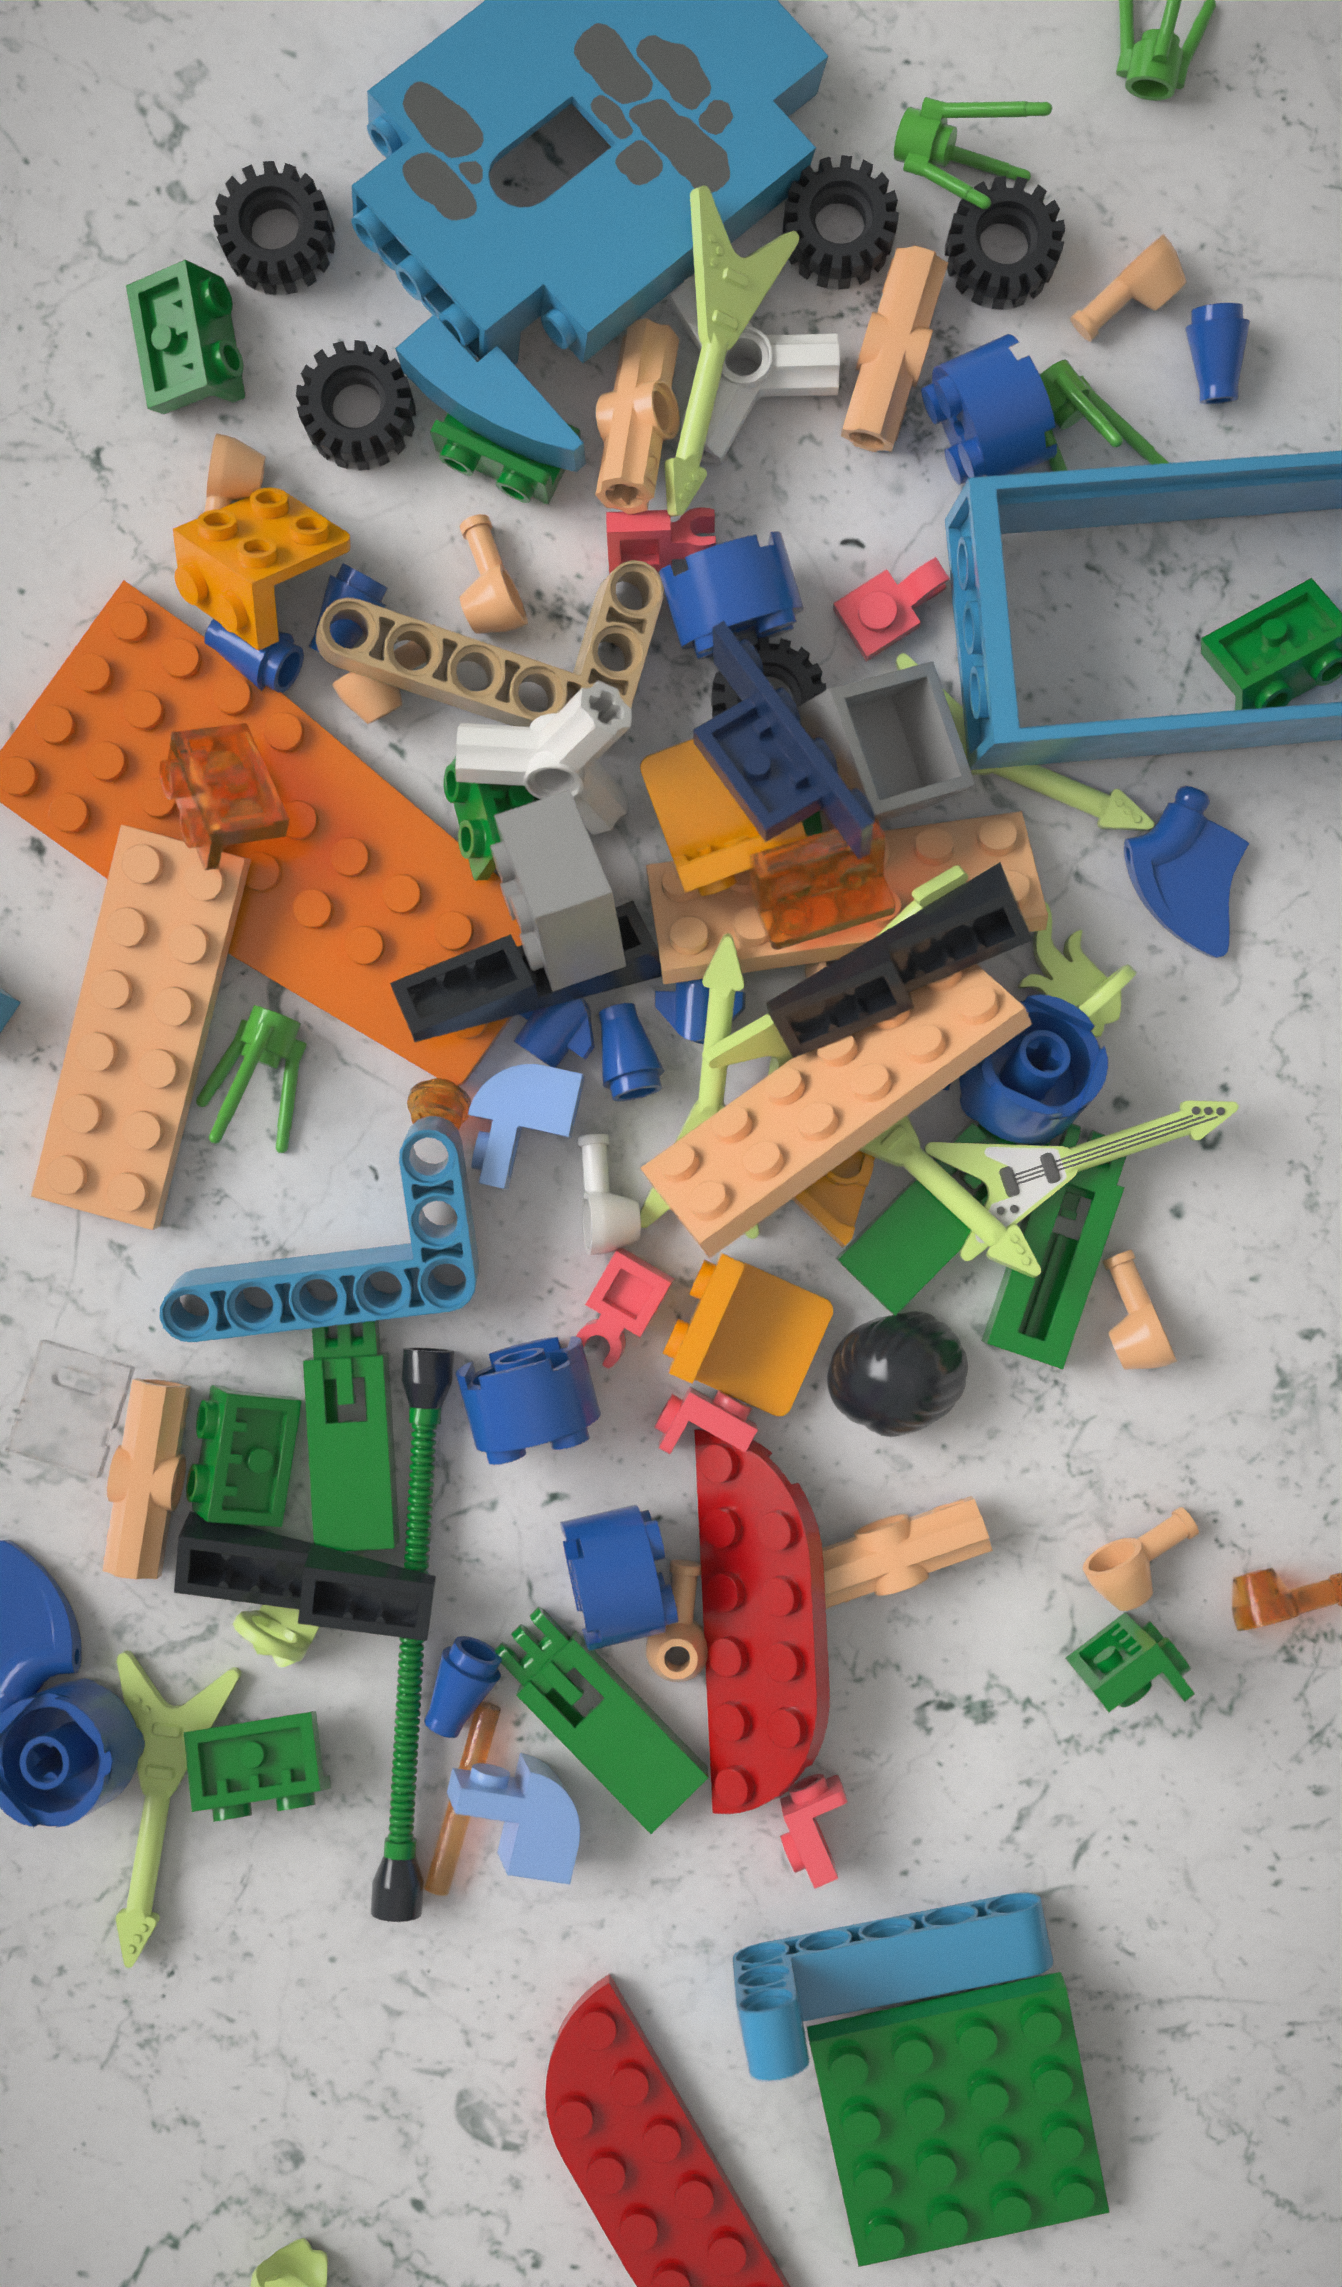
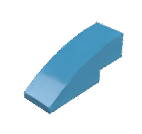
[395,314,586,472]

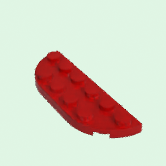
[694,1428,830,1814]
[545,1974,790,2287]

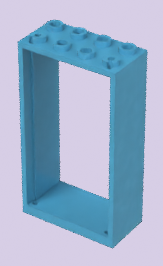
[945,450,1342,770]

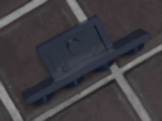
[693,621,876,860]

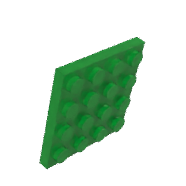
[807,1972,1110,2267]

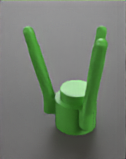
[1116,0,1216,101]
[894,97,1052,210]
[1040,359,1169,472]
[196,1005,307,1153]

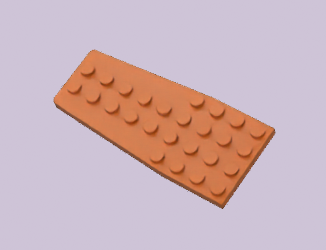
[0,580,522,1087]

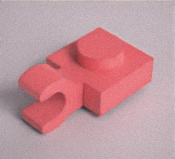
[606,507,716,574]
[833,557,950,662]

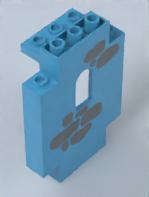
[351,0,828,365]

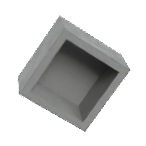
[798,661,976,836]
[490,790,626,992]

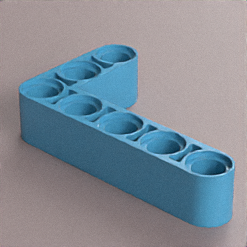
[160,1116,479,1342]
[733,1893,1054,2081]

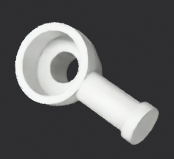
[578,1134,641,1255]

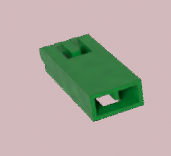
[835,1123,1051,1316]
[981,1123,1127,1369]
[303,1320,400,1552]
[495,1607,709,1834]

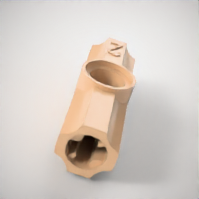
[841,245,948,452]
[595,318,680,514]
[103,1378,191,1580]
[822,1496,993,1609]

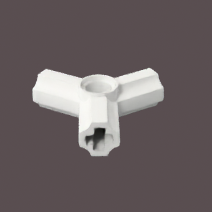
[670,274,840,465]
[455,681,632,835]

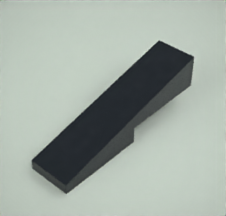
[766,862,1033,1058]
[390,900,662,1042]
[174,1511,436,1641]

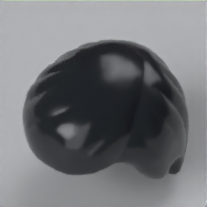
[827,1311,968,1437]

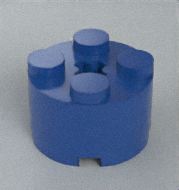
[921,334,1057,485]
[659,531,804,660]
[959,994,1108,1146]
[456,1336,601,1465]
[560,1505,678,1651]
[0,1678,145,1828]

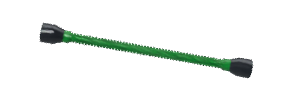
[371,1347,454,1922]

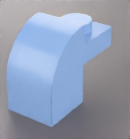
[468,1064,585,1189]
[447,1753,580,1884]

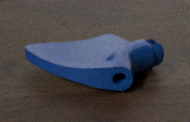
[1124,786,1249,958]
[0,1540,82,1715]

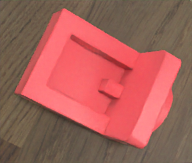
[654,1386,758,1454]
[780,1774,847,1889]

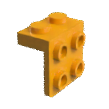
[173,487,351,651]
[640,738,810,896]
[662,1252,833,1416]

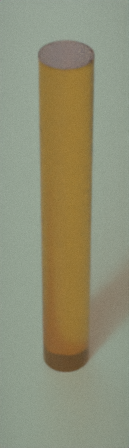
[424,1701,501,1896]

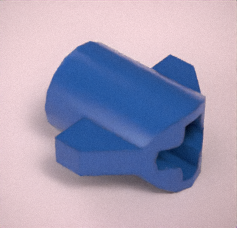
[655,979,746,1044]
[514,998,595,1068]

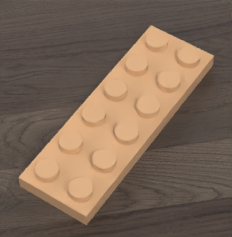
[646,811,1048,985]
[31,825,251,1230]
[640,964,1032,1258]

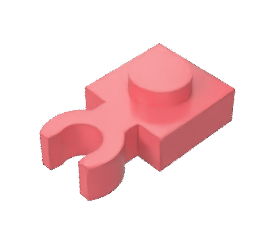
[576,1248,675,1369]

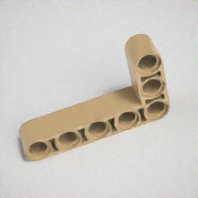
[316,560,664,727]

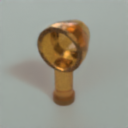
[1232,1567,1342,1631]

